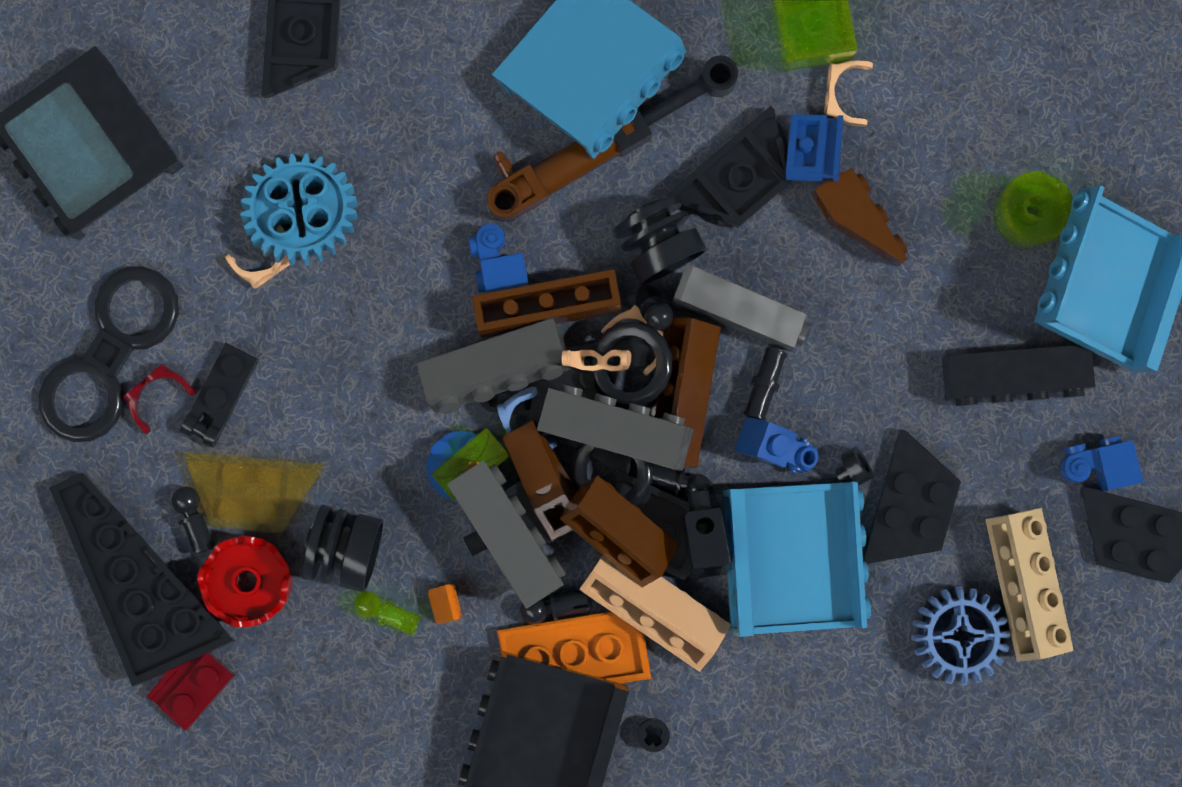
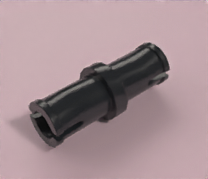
[743,347,787,421]

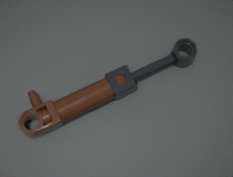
[487,55,738,222]

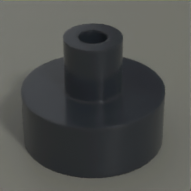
[835,447,873,485]

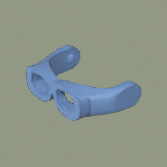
[497,387,558,449]

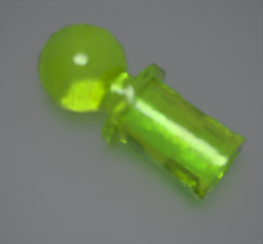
[353,591,422,637]

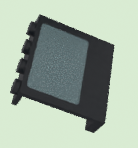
[0,46,184,240]

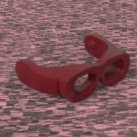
[123,364,196,434]

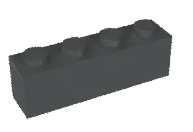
[417,318,572,414]
[537,384,694,471]
[447,460,566,609]

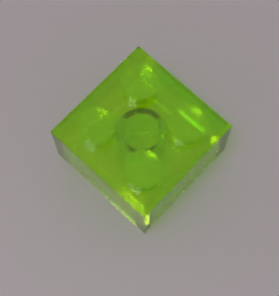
[770,0,858,72]

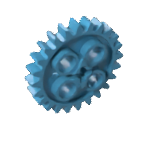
[240,153,358,266]

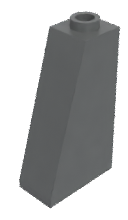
[671,264,809,351]

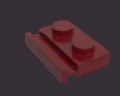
[146,653,235,731]

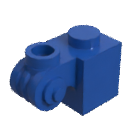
[469,224,529,293]
[734,417,819,474]
[1059,436,1144,491]

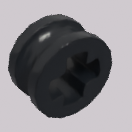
[637,718,670,752]

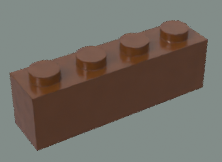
[472,269,621,338]
[649,317,721,468]

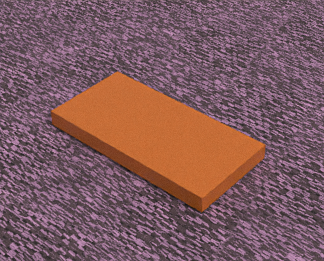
[497,611,651,684]

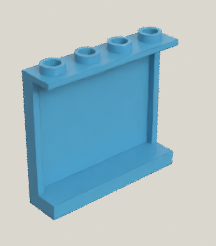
[492,0,687,159]
[1034,185,1182,373]
[722,482,871,637]

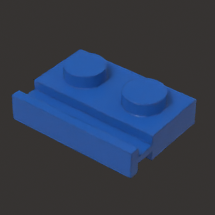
[786,114,844,182]

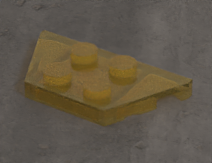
[184,452,324,533]

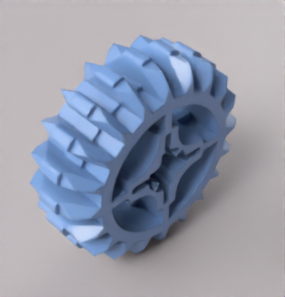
[911,587,1011,685]

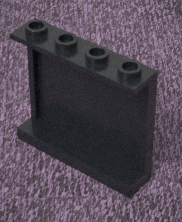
[458,651,629,787]

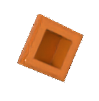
[428,584,462,624]

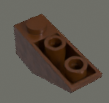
[811,167,908,267]
[502,419,576,540]

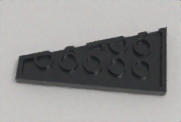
[49,473,235,687]

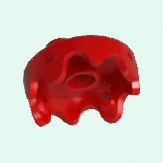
[197,536,292,627]

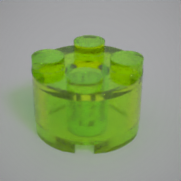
[993,171,1073,249]

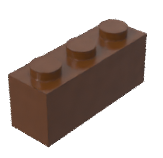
[560,475,679,588]

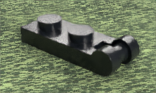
[180,342,259,448]

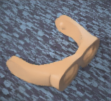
[824,60,873,127]
[224,225,290,288]
[601,305,663,376]
[562,350,631,371]

